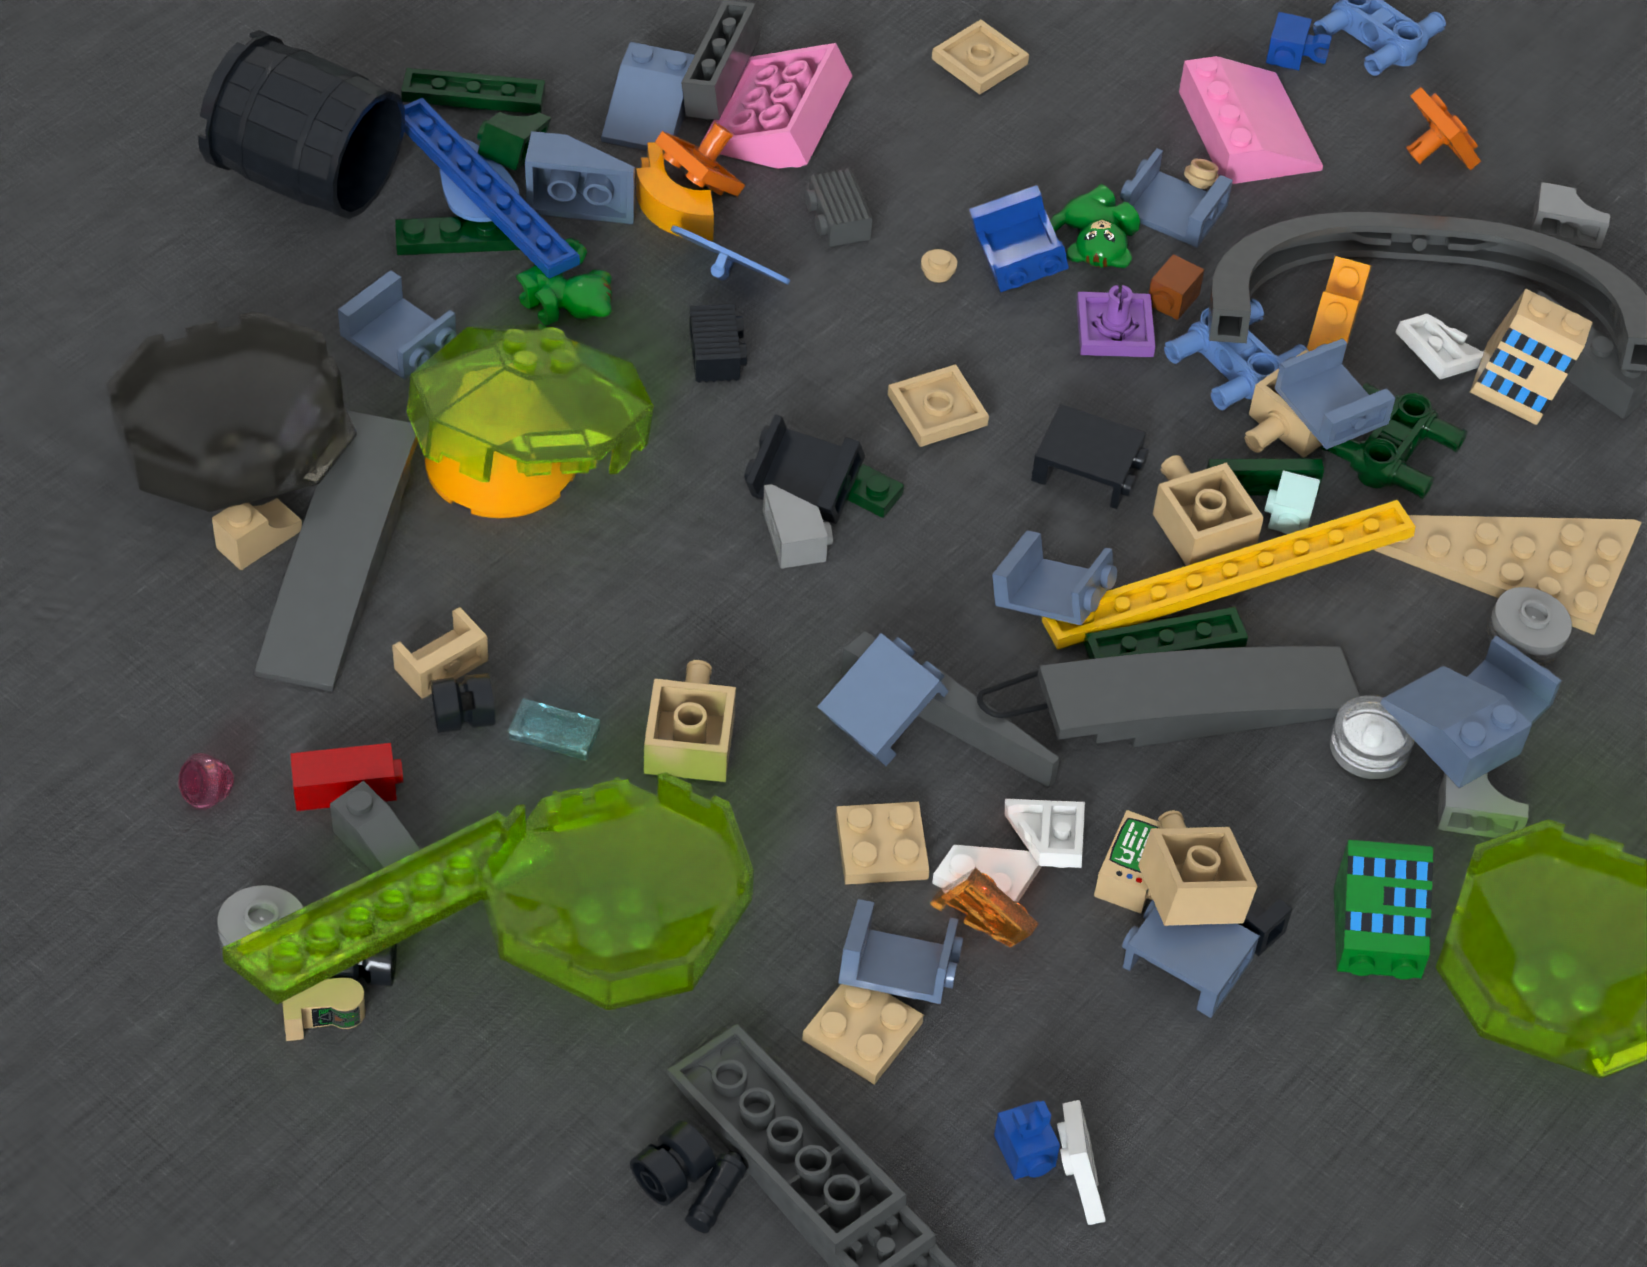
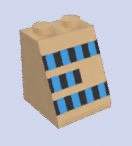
[1470,289,1592,425]

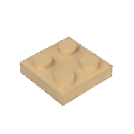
[932,19,1029,94]
[888,364,989,447]
[836,801,929,885]
[802,984,924,1085]

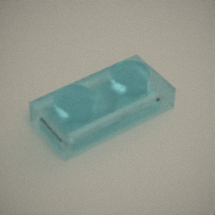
[509,698,600,761]

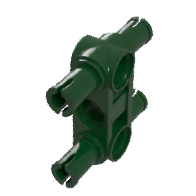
[1321,383,1468,499]

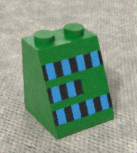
[1334,840,1433,980]

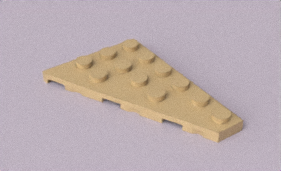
[1374,515,1642,635]

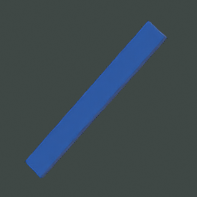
[404,98,580,279]

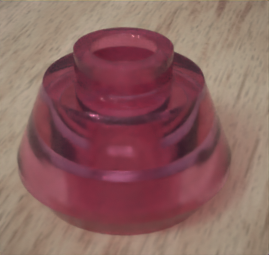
[179,753,234,810]

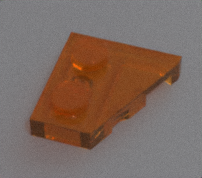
[930,867,1039,948]

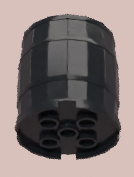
[198,30,405,219]

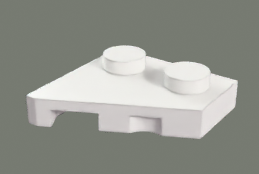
[932,845,1042,921]

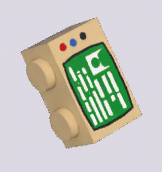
[1094,810,1159,914]

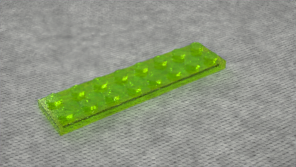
[222,812,553,1004]

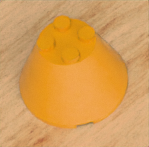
[425,367,578,518]

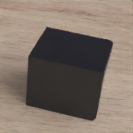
[1238,898,1292,956]

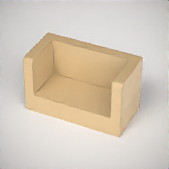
[392,607,488,699]

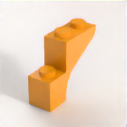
[1307,256,1372,352]

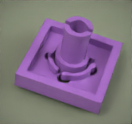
[1076,285,1156,357]

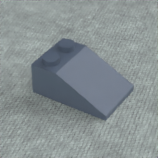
[601,42,695,154]
[525,131,635,224]
[1380,666,1532,788]

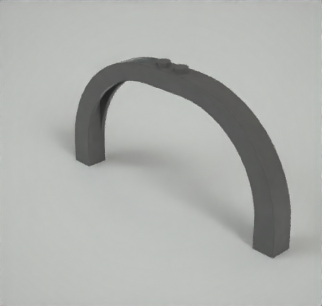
[1208,212,1647,371]

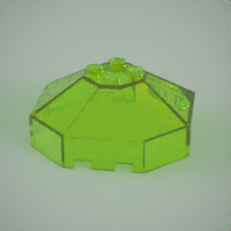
[407,324,654,482]
[477,772,754,1011]
[1435,819,1647,1079]

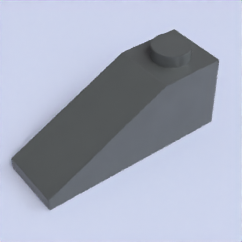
[330,781,446,912]

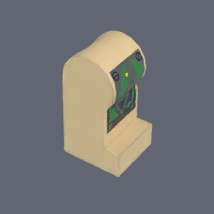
[281,978,366,1041]

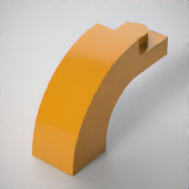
[636,142,714,241]

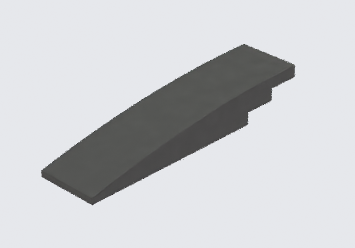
[254,410,421,691]
[1038,646,1364,747]
[667,1024,957,1267]

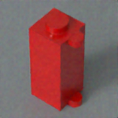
[290,743,404,811]

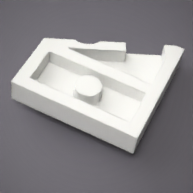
[1396,314,1484,379]
[1005,799,1085,868]
[1057,1100,1106,1225]

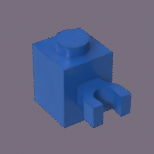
[1266,12,1332,71]
[994,1100,1060,1180]

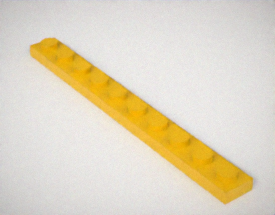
[1042,500,1416,650]

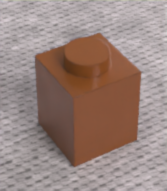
[1149,254,1205,320]

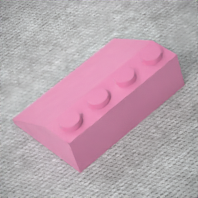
[700,43,853,169]
[1179,56,1323,184]

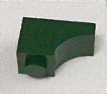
[477,112,551,171]

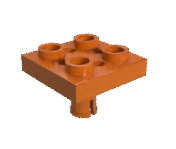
[1406,87,1481,170]
[654,122,745,197]

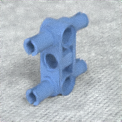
[1313,0,1446,76]
[1164,299,1309,410]

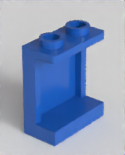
[969,185,1069,292]

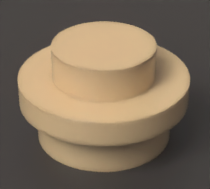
[1184,159,1219,189]
[921,249,957,283]

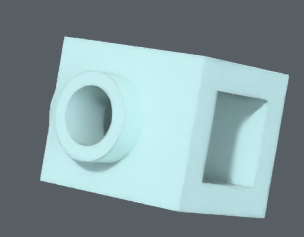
[1264,470,1320,534]

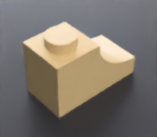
[212,498,302,570]

